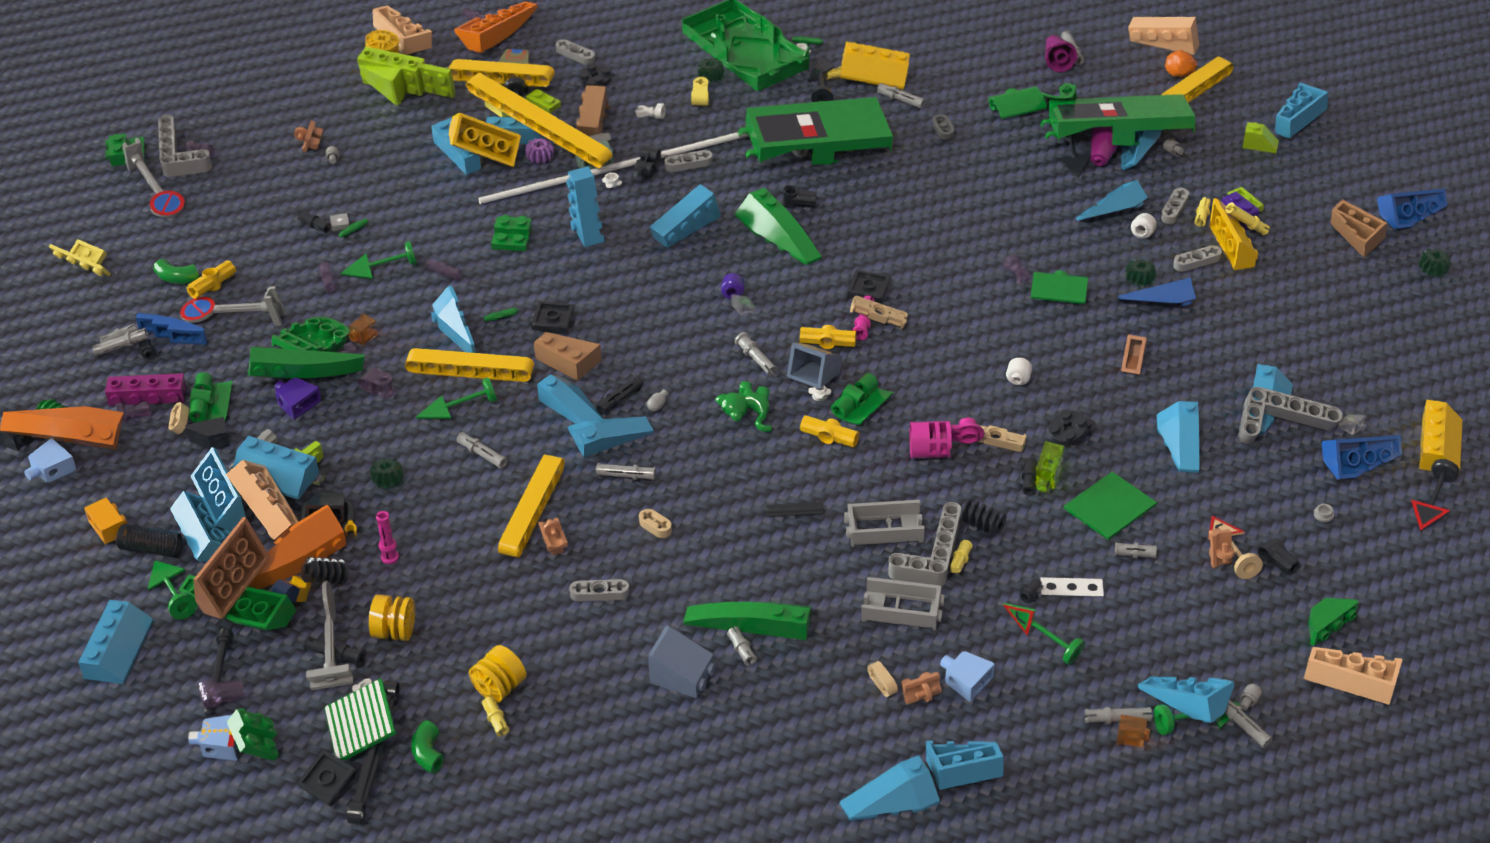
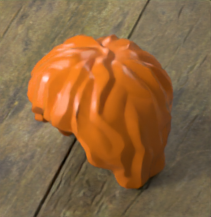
[1165,50,1197,78]

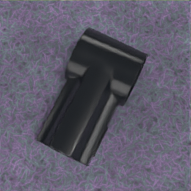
[782,185,817,208]
[1257,538,1300,576]

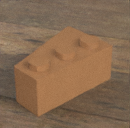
[576,85,609,136]
[1331,200,1387,258]
[534,332,602,381]

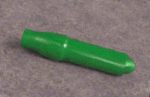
[792,36,823,45]
[339,218,369,238]
[483,308,519,322]

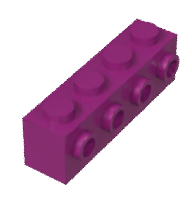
[105,373,187,406]

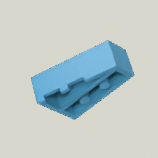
[926,741,1003,790]

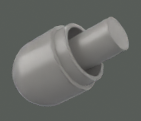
[1163,138,1184,155]
[326,146,339,164]
[647,390,668,412]
[1239,684,1262,711]

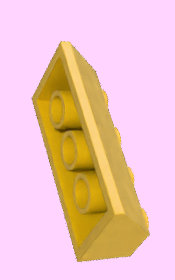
[840,42,910,90]
[449,113,521,167]
[1209,198,1258,270]
[1419,400,1463,474]

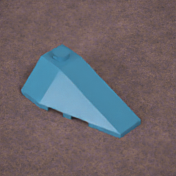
[1157,401,1199,473]

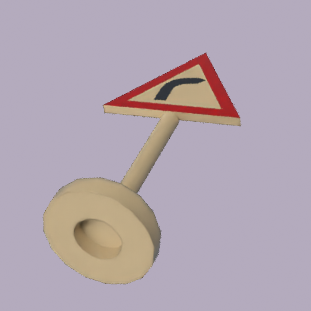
[1208,516,1263,579]

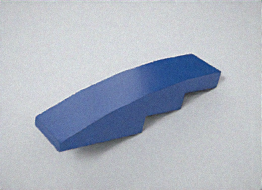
[136,313,207,345]

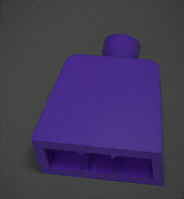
[275,377,321,420]

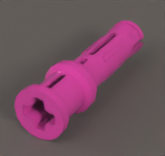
[852,296,875,340]
[376,511,399,564]

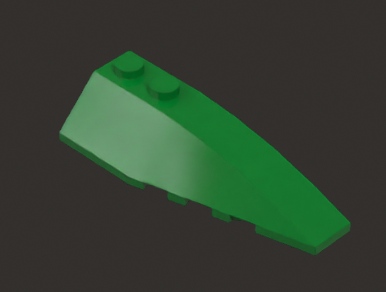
[735,188,821,265]
[248,347,365,380]
[178,575,296,630]
[683,602,813,640]

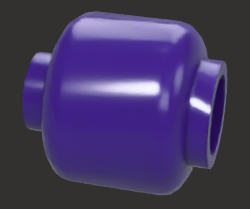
[721,273,745,300]

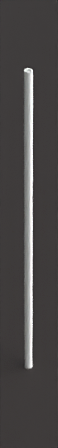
[478,132,749,205]

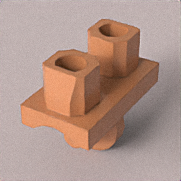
[294,120,323,152]
[538,518,568,555]
[1209,528,1235,568]
[901,672,942,705]

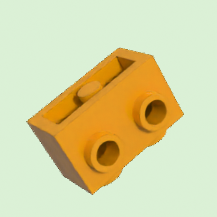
[84,498,128,544]

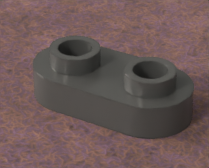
[932,114,954,140]

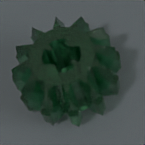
[697,58,725,83]
[1419,248,1451,277]
[1125,258,1156,287]
[370,457,404,489]

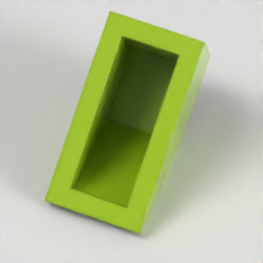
[1243,122,1279,153]

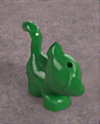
[715,381,772,432]

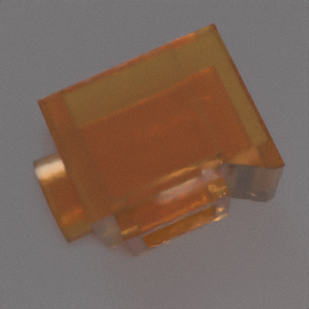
[348,313,378,345]
[1116,714,1150,747]

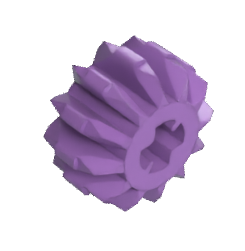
[525,138,554,164]

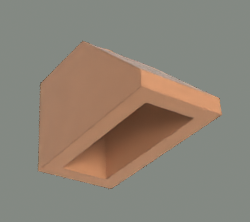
[1121,334,1147,375]

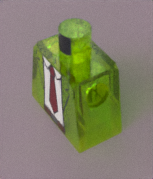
[1036,441,1064,492]

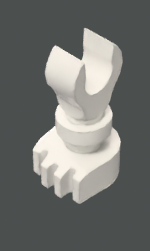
[635,104,666,119]

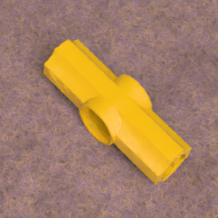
[186,260,236,299]
[800,325,856,349]
[800,415,860,448]

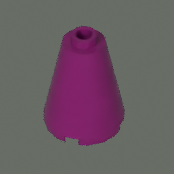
[1045,35,1078,72]
[1091,126,1119,166]

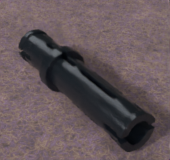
[595,376,644,414]

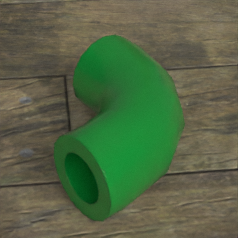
[153,259,199,284]
[411,720,444,774]

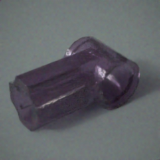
[198,679,244,708]

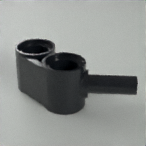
[632,145,661,178]

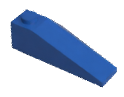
[1377,188,1448,229]
[1118,277,1196,306]
[1322,435,1402,479]

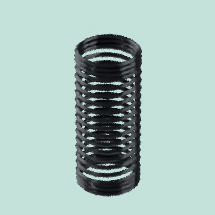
[116,524,183,558]

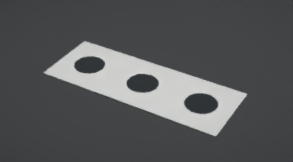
[1041,577,1104,596]

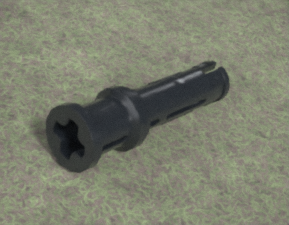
[303,637,366,668]

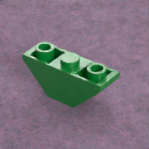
[1309,598,1359,646]

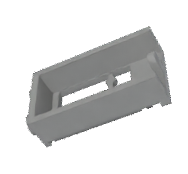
[844,500,924,547]
[861,577,945,630]

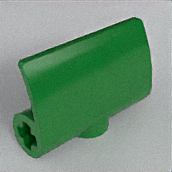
[1042,83,1078,100]
[989,86,1047,119]
[1031,270,1088,304]
[188,372,232,423]
[831,373,893,425]

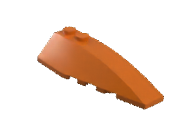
[454,1,538,53]
[0,406,124,450]
[248,505,347,589]

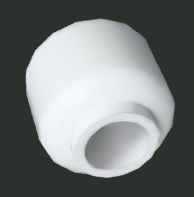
[1131,213,1156,239]
[1006,358,1032,385]

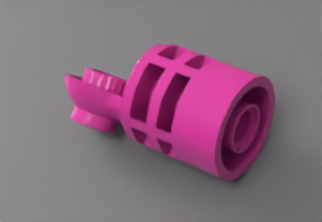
[909,418,985,459]

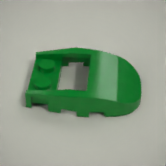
[272,317,350,352]

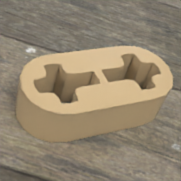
[169,402,189,435]
[639,509,672,538]
[868,661,898,697]

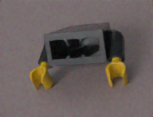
[299,491,357,537]

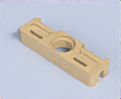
[850,296,908,329]
[977,425,1027,452]

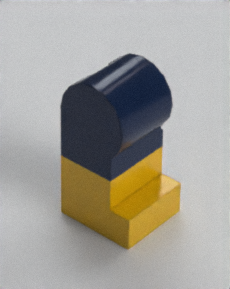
[272,576,312,602]

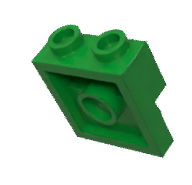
[105,134,145,166]
[491,215,533,251]
[227,708,279,761]

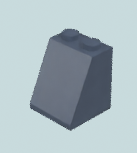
[787,342,843,389]
[648,625,716,698]

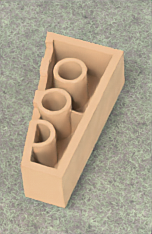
[373,6,432,55]
[1128,17,1200,55]
[226,460,299,540]
[1304,647,1403,705]

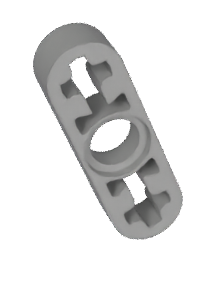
[556,40,595,65]
[665,150,713,172]
[1161,188,1189,224]
[1173,245,1222,271]
[569,579,629,601]

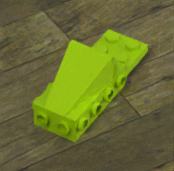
[357,47,456,105]

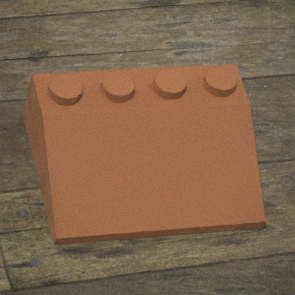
[194,517,270,619]

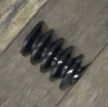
[962,498,1007,536]
[301,557,348,585]

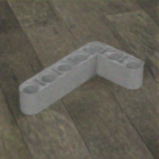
[158,115,212,177]
[1238,387,1342,444]
[888,502,961,586]

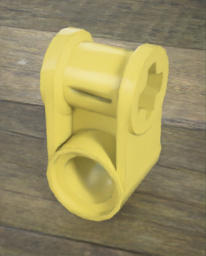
[691,77,709,106]

